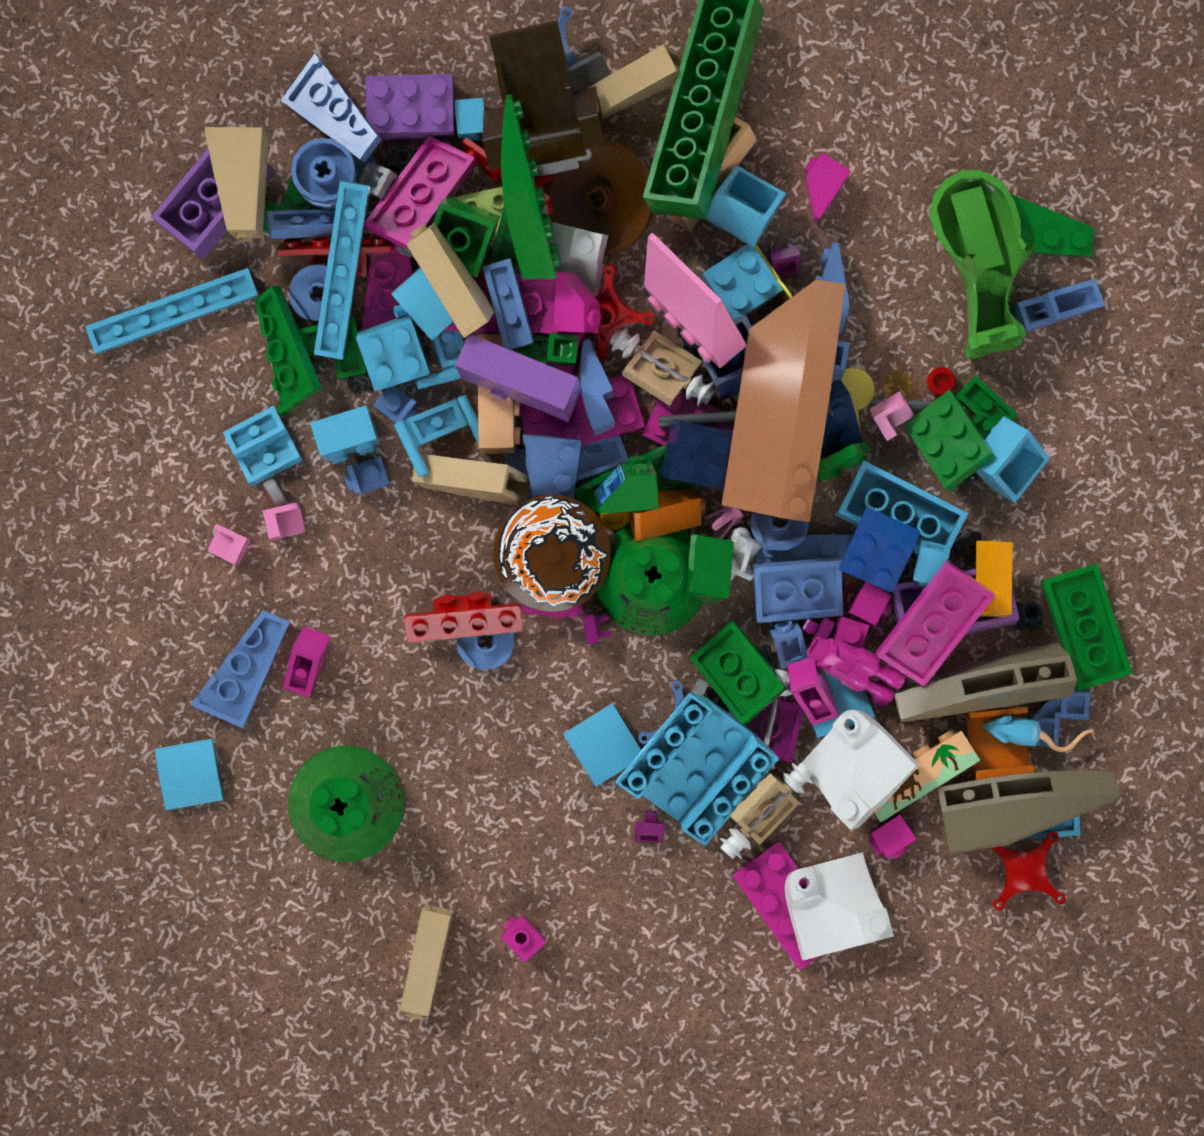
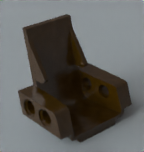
[482,20,604,178]

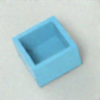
[707,165,786,247]
[701,244,783,320]
[356,315,431,392]
[310,405,382,464]
[976,416,1050,503]

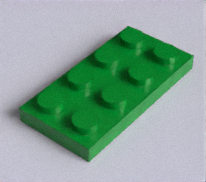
[1040,563,1133,691]

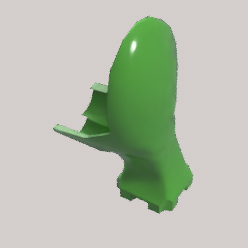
[929,170,1034,360]

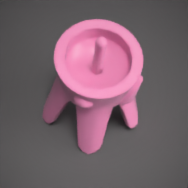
[702,506,743,539]

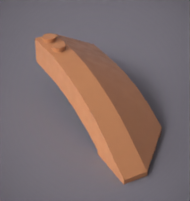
[722,279,846,522]

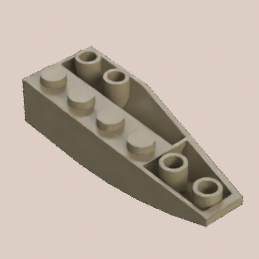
[894,643,1077,722]
[937,770,1120,855]

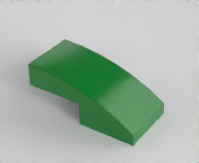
[518,333,578,366]

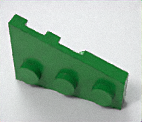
[1006,194,1094,258]

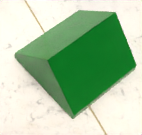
[686,535,734,604]

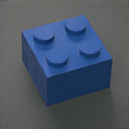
[839,507,920,593]

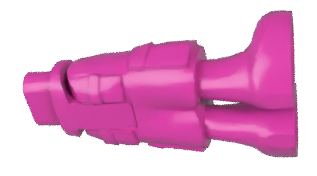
[807,636,906,707]

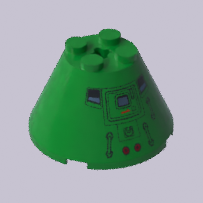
[596,524,704,635]
[288,746,404,862]

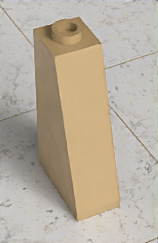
[588,44,681,119]
[205,127,269,242]
[406,223,494,338]
[412,454,530,506]
[400,904,454,1020]

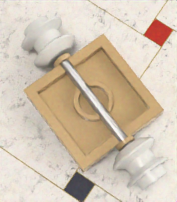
[610,327,716,407]
[720,763,813,859]

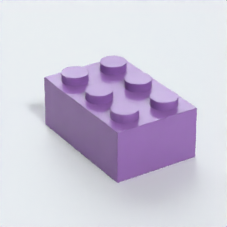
[366,74,456,141]

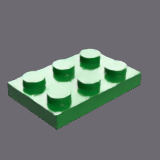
[904,390,995,492]
[690,621,788,725]

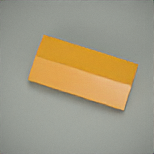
[976,541,1013,617]

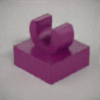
[770,242,802,278]
[582,613,612,644]
[801,618,835,645]
[634,810,665,843]

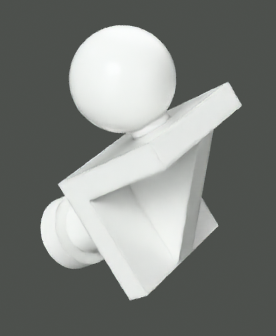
[730,527,762,585]

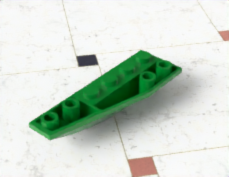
[501,94,561,279]

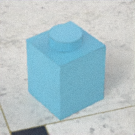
[454,98,485,144]
[913,540,950,587]

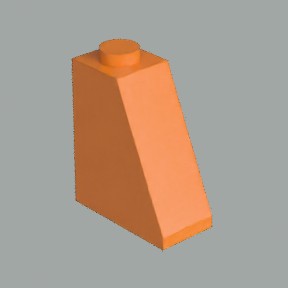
[629,488,706,541]

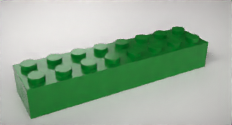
[643,0,764,220]

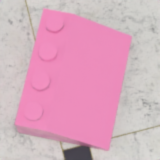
[644,233,747,368]

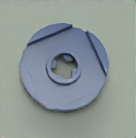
[289,263,327,322]
[750,512,809,552]
[457,632,515,670]

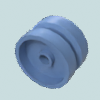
[291,138,359,209]

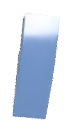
[1010,278,1105,332]
[580,339,615,437]

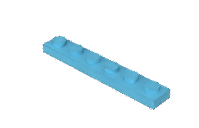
[314,180,370,360]
[85,268,259,355]

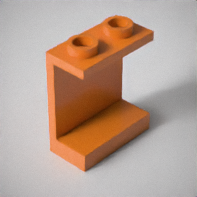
[965,705,1034,781]

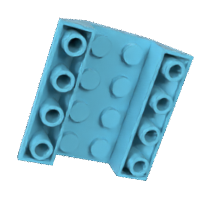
[615,692,779,846]

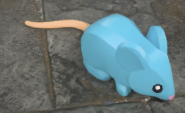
[982,715,1093,752]

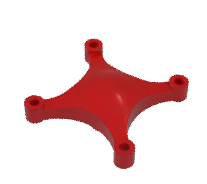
[595,264,655,362]
[989,831,1066,911]

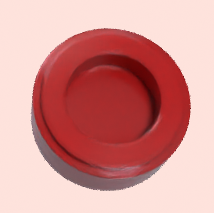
[926,367,956,397]

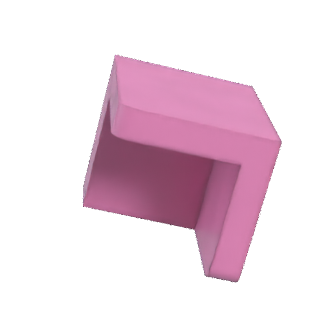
[870,391,914,441]
[263,503,306,540]
[208,524,251,566]

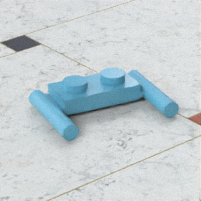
[393,305,464,389]
[394,394,479,477]

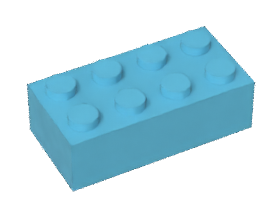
[835,461,968,556]

